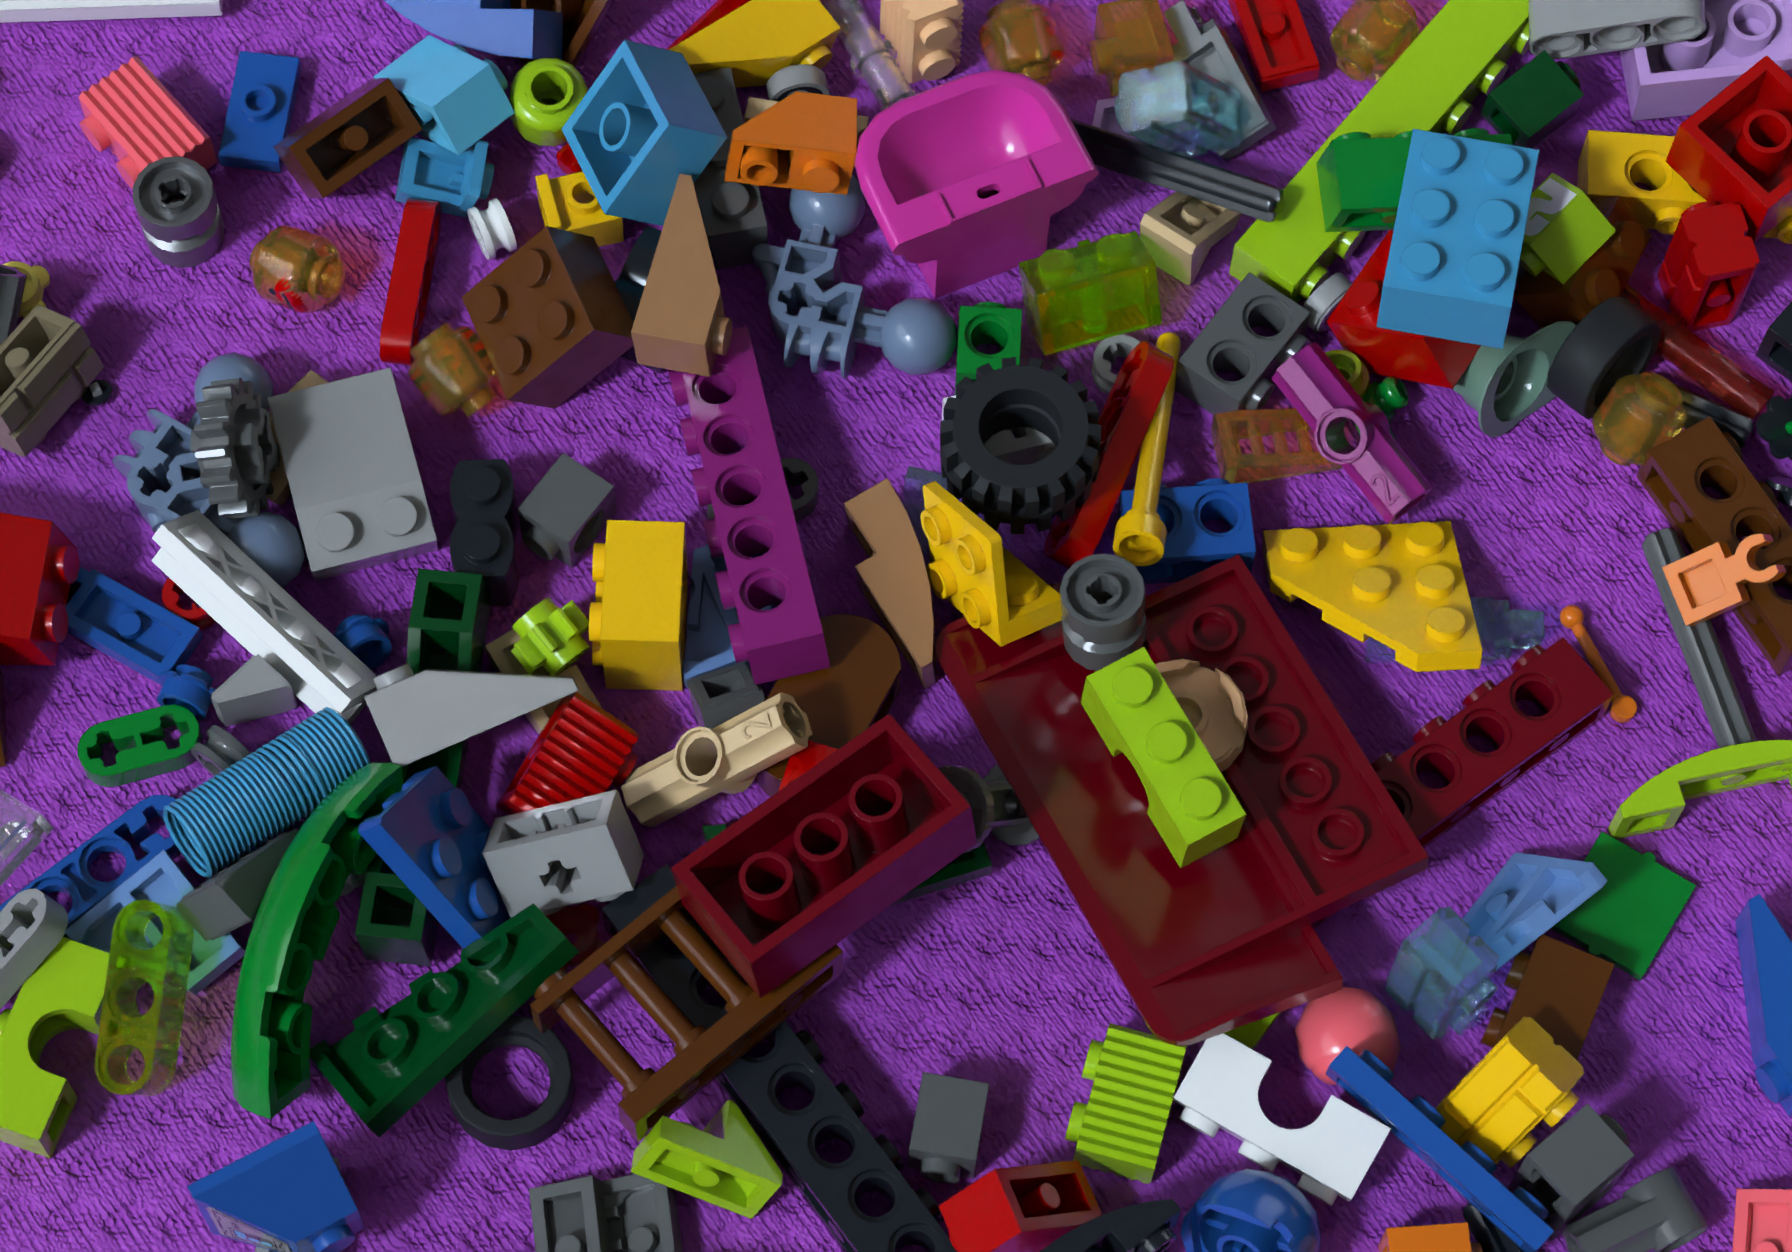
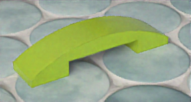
[1608,740,1792,839]

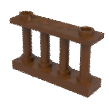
[530,886,843,1142]

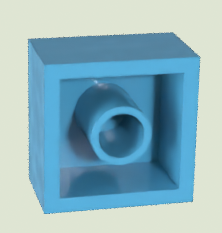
[561,39,727,226]

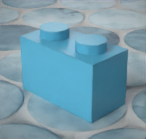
[373,35,515,155]

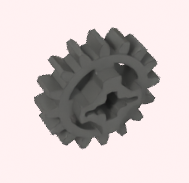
[190,378,280,519]

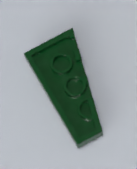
[309,903,579,1138]

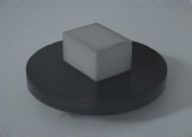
[82,380,113,406]

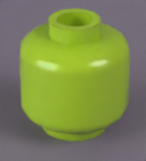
[510,58,588,147]

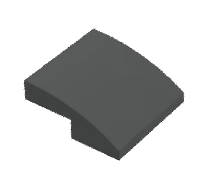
[529,1174,683,1252]

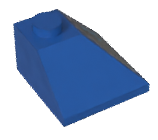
[187,1121,365,1252]

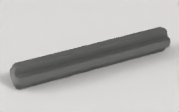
[1642,528,1757,748]

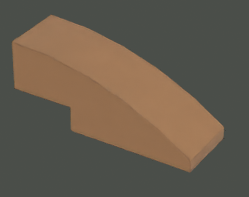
[844,478,936,689]

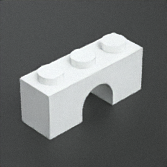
[1173,1033,1391,1206]

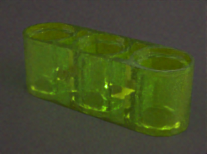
[95,900,194,1097]

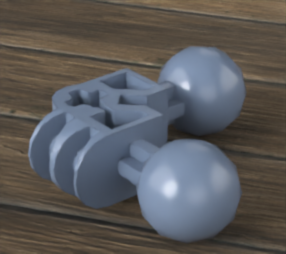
[752,174,958,379]
[112,352,305,588]

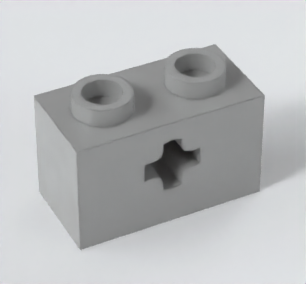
[482,789,644,918]

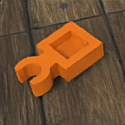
[1662,534,1786,626]

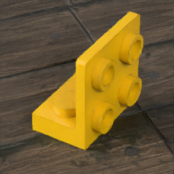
[920,481,1062,647]

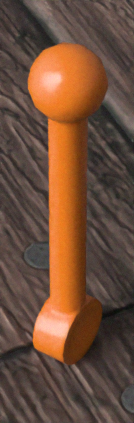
[1559,605,1637,723]

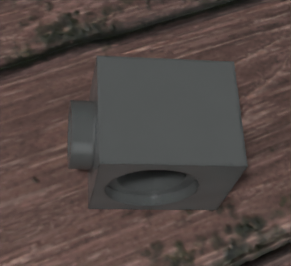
[517,453,617,568]
[908,1072,989,1183]

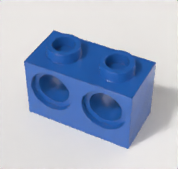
[1117,478,1256,584]

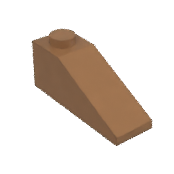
[631,173,733,377]

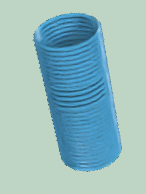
[163,707,370,878]

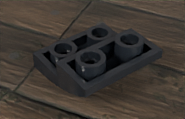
[1040,1199,1181,1252]

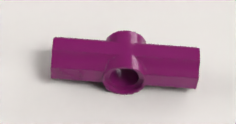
[1271,342,1433,524]

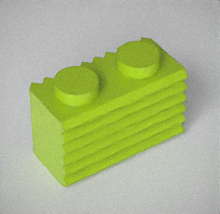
[1065,1023,1187,1184]

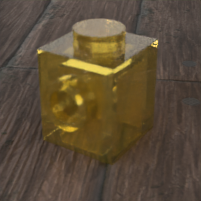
[1090,0,1174,97]

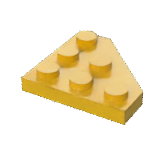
[1262,521,1482,672]

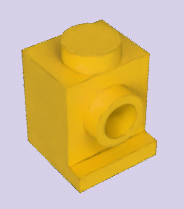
[535,171,624,247]

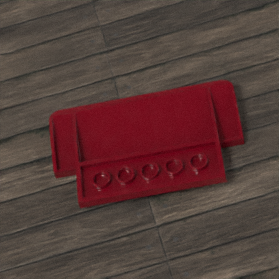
[935,554,1429,1046]

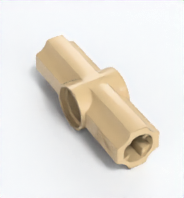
[621,693,812,827]

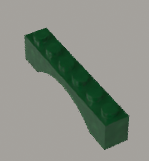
[355,568,491,966]

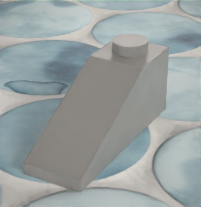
[364,663,578,766]

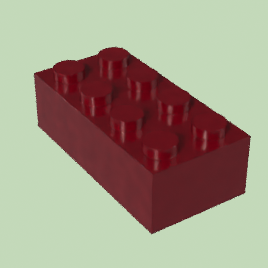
[671,714,977,999]

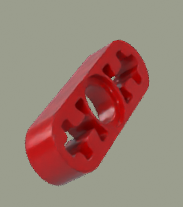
[380,198,441,366]

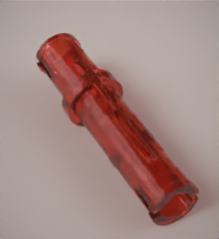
[1621,283,1775,420]

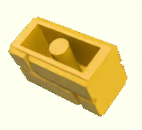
[1435,1016,1585,1169]

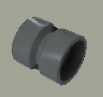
[1060,553,1146,671]

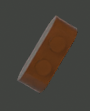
[755,614,901,797]

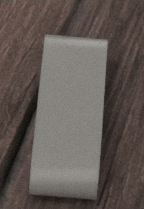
[1528,0,1706,60]

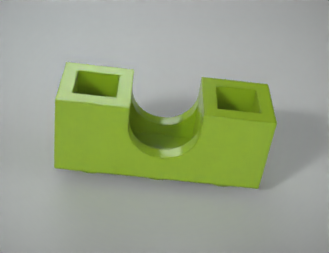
[1080,647,1246,869]
[0,937,131,1159]

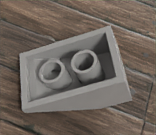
[268,367,438,581]

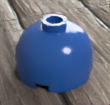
[1181,1169,1321,1252]

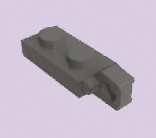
[1163,0,1277,161]

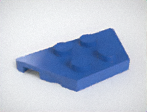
[358,766,510,949]

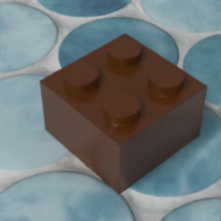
[462,226,634,409]

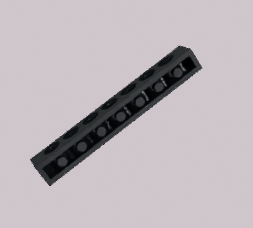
[602,864,957,1252]

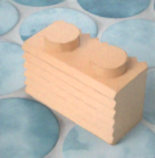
[880,0,964,84]

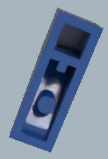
[1735,894,1792,1117]

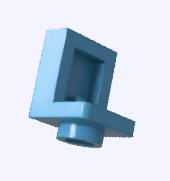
[395,137,494,218]

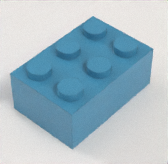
[1376,129,1539,349]

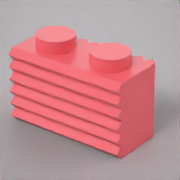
[78,57,217,190]

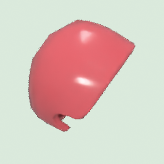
[1295,987,1401,1085]

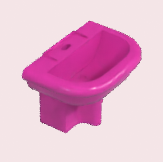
[854,70,1098,299]

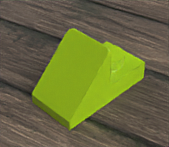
[631,1099,783,1219]

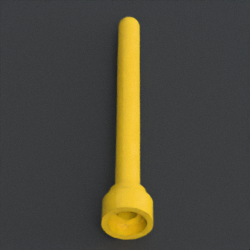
[1113,332,1181,566]

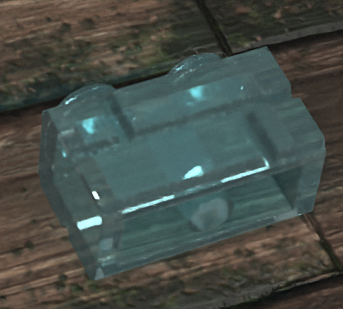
[1115,60,1243,157]
[1385,906,1499,1040]

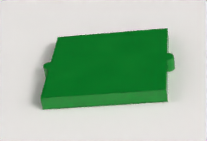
[1550,831,1696,981]

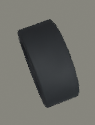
[1547,296,1661,419]
[445,1015,575,1151]

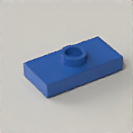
[218,51,302,173]

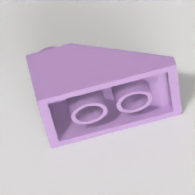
[1619,0,1792,121]

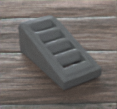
[177,828,298,942]

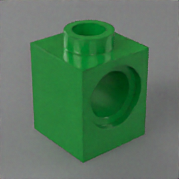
[955,302,1022,395]

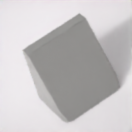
[211,654,298,727]

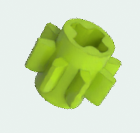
[511,597,590,676]

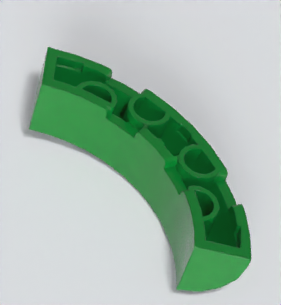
[231,763,404,1119]

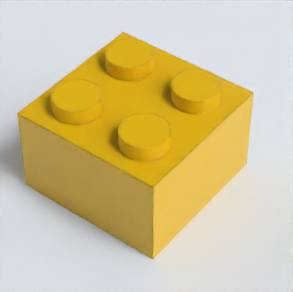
[589,520,688,691]

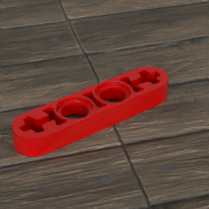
[1044,341,1174,569]

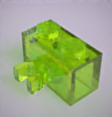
[1018,231,1162,355]

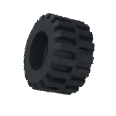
[940,357,1101,534]

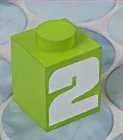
[1519,172,1616,284]

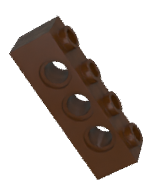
[1636,416,1792,676]

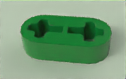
[77,705,203,787]

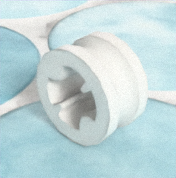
[467,198,517,261]

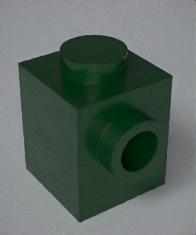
[1481,50,1584,148]

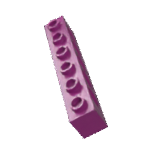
[668,326,830,685]

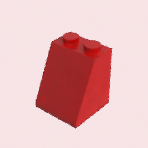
[0,512,79,665]

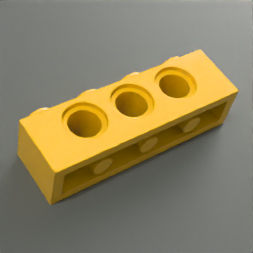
[1578,130,1792,244]

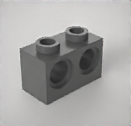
[1175,272,1310,428]
[1507,1103,1635,1240]

